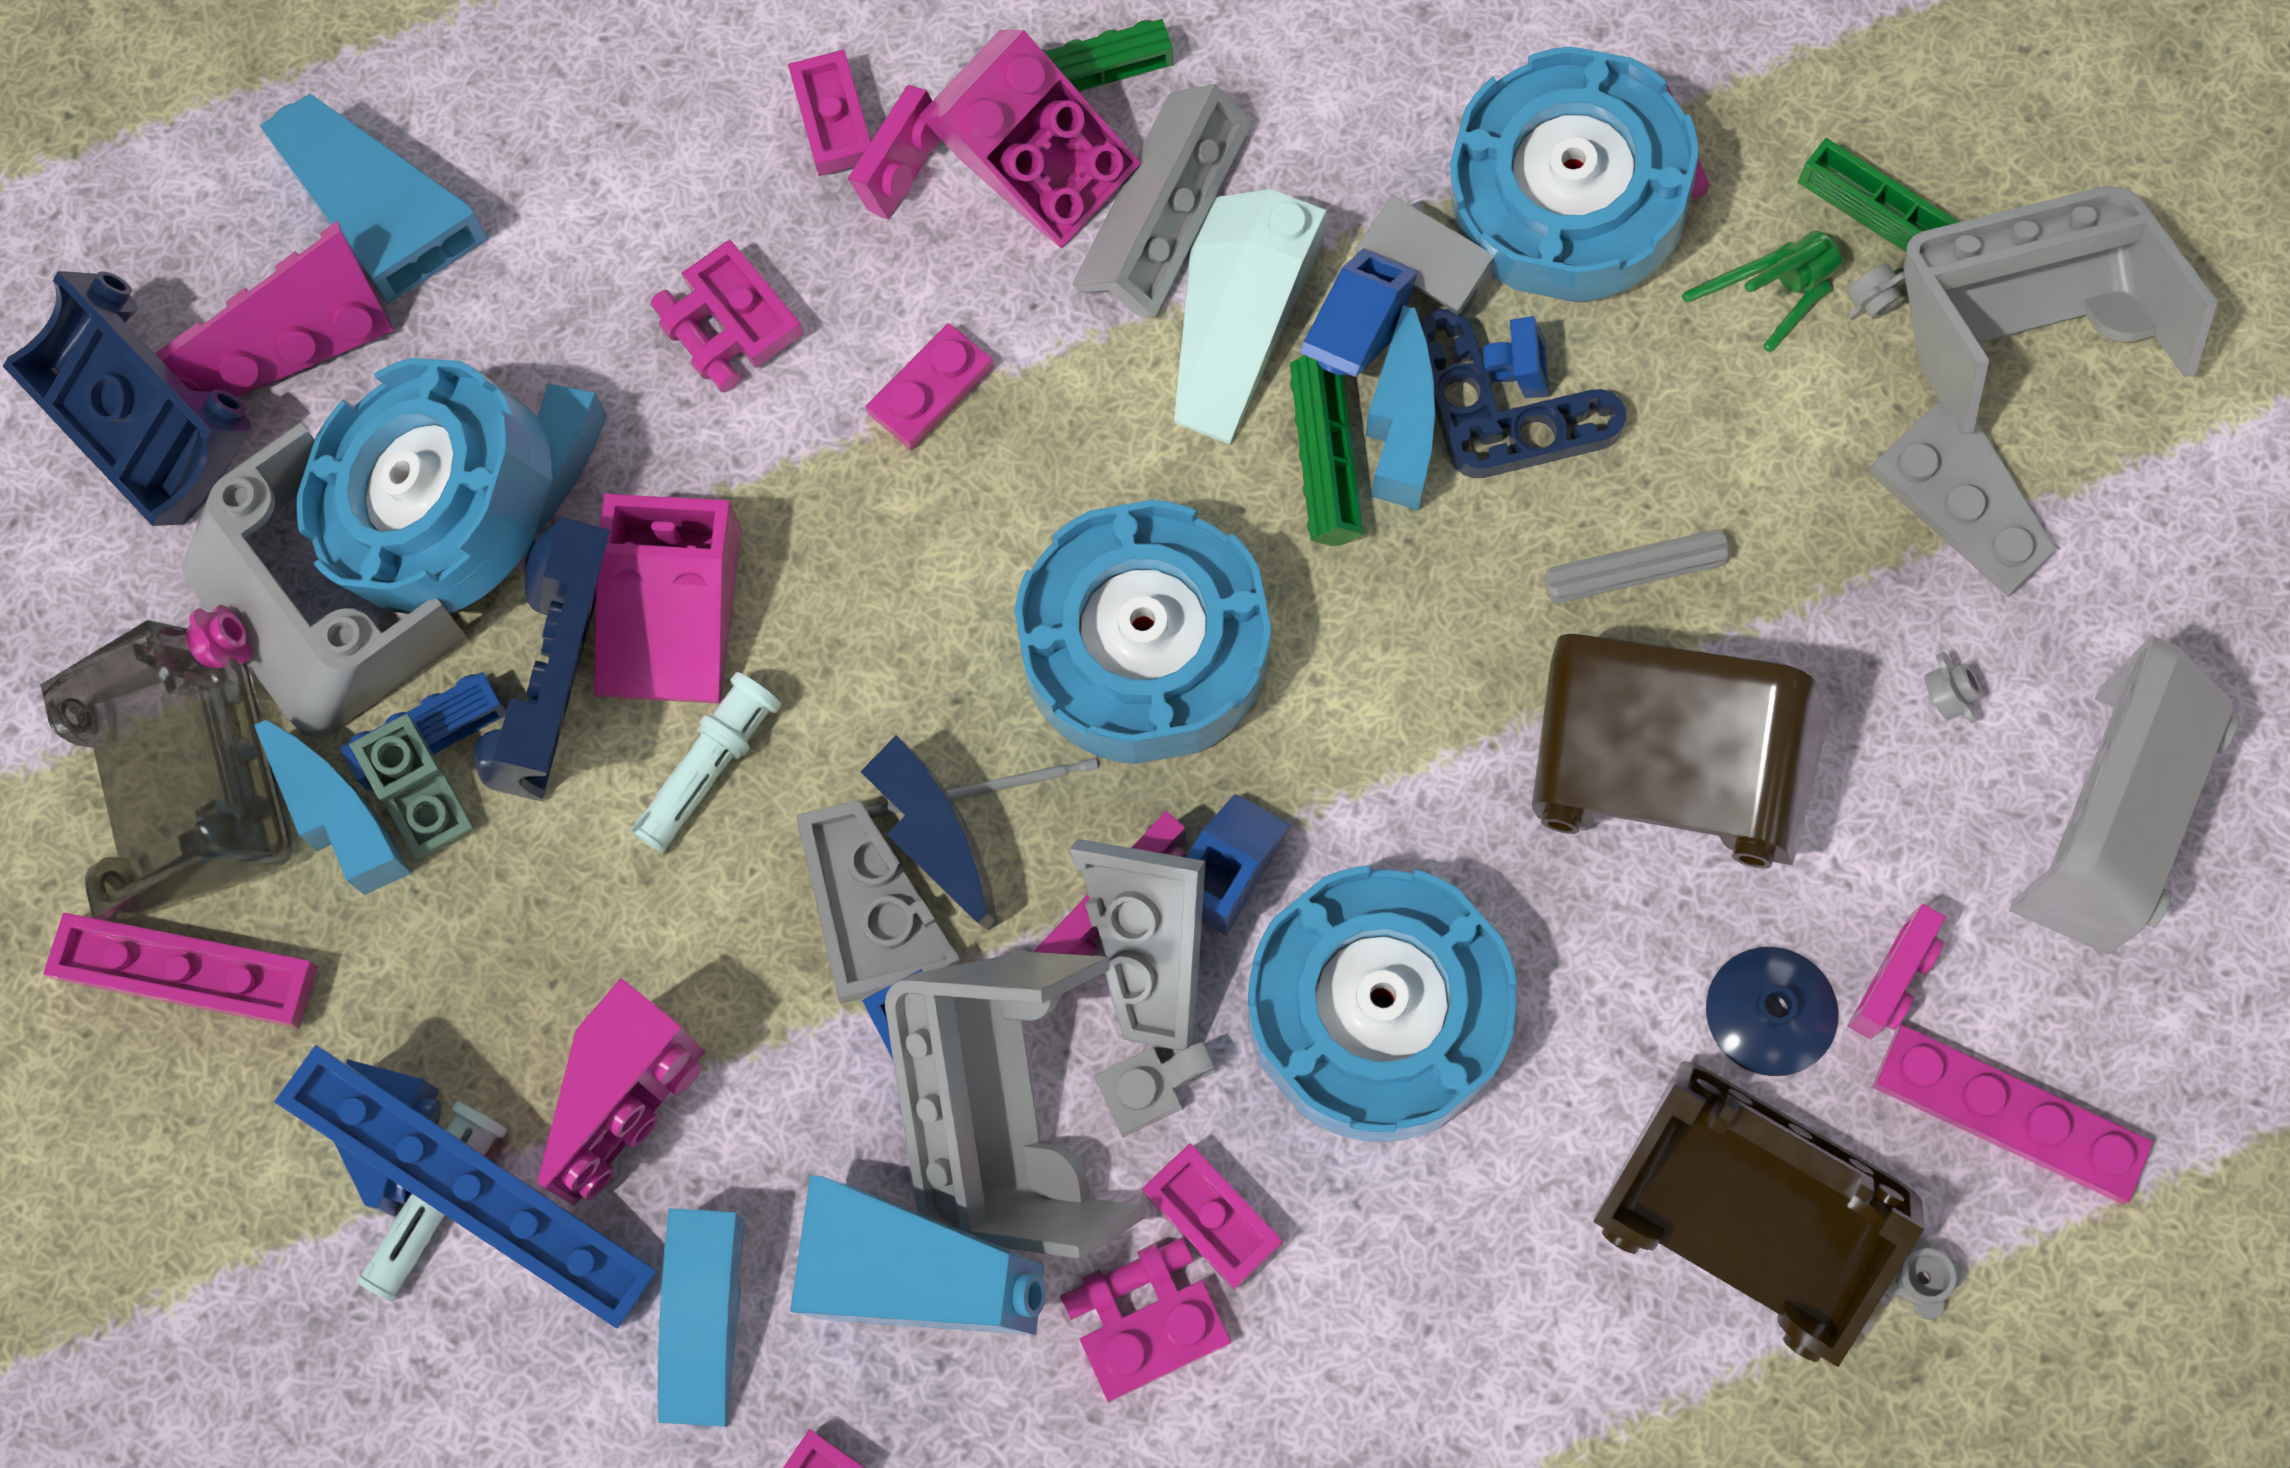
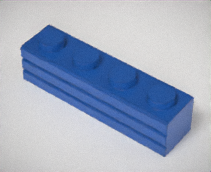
[340,672,506,790]

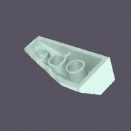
[1174,189,1327,445]

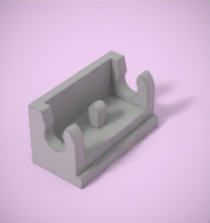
[1355,194,1494,316]

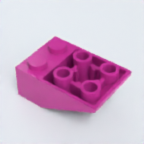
[919,30,1141,248]
[594,493,742,704]
[537,978,705,1206]

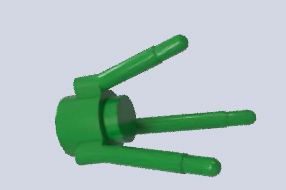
[1682,230,1842,352]

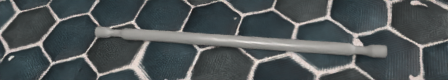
[798,757,1098,833]

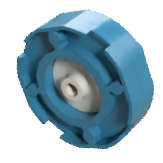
[1450,46,1699,302]
[297,358,553,614]
[1015,500,1271,764]
[1247,865,1517,1142]

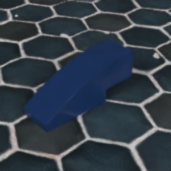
[860,735,998,931]

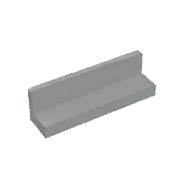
[1072,84,1253,318]

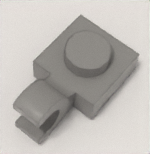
[1093,1042,1216,1138]

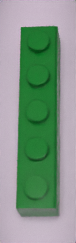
[1041,19,1174,92]
[1797,137,1959,252]
[1290,355,1364,546]

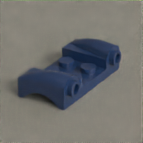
[2,271,251,526]
[473,517,610,802]

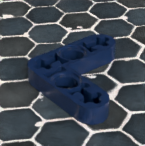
[1421,309,1626,478]

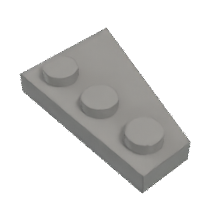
[1868,400,2056,597]
[796,800,963,1004]
[1070,839,1206,1051]

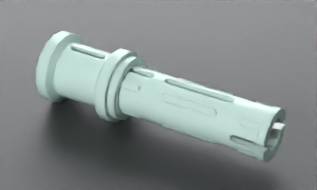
[629,672,782,854]
[356,1100,508,1302]

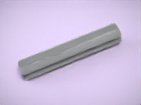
[1545,529,1730,603]

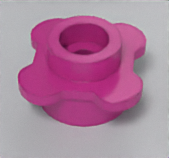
[185,605,252,669]

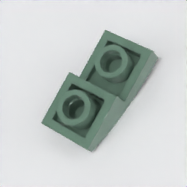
[349,714,475,860]

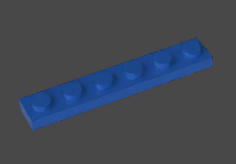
[274,1045,657,1329]

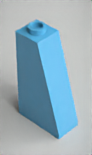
[260,93,488,304]
[790,1175,1046,1335]

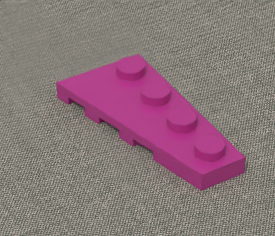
[155,220,393,397]

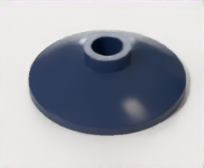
[1706,947,1838,1076]

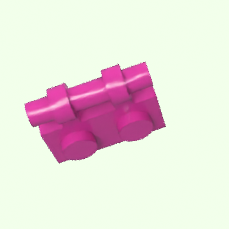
[650,239,804,392]
[1060,1238,1231,1403]

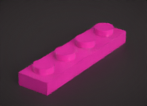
[43,912,318,1029]
[1872,1025,2153,1205]

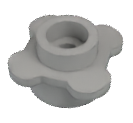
[1846,263,1906,320]
[1924,652,1982,723]
[1886,1237,1965,1320]

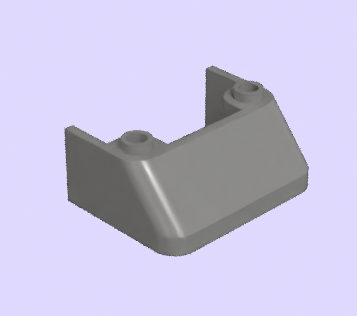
[1903,186,2218,434]
[182,422,467,737]
[2009,635,2240,955]
[885,952,1145,1259]

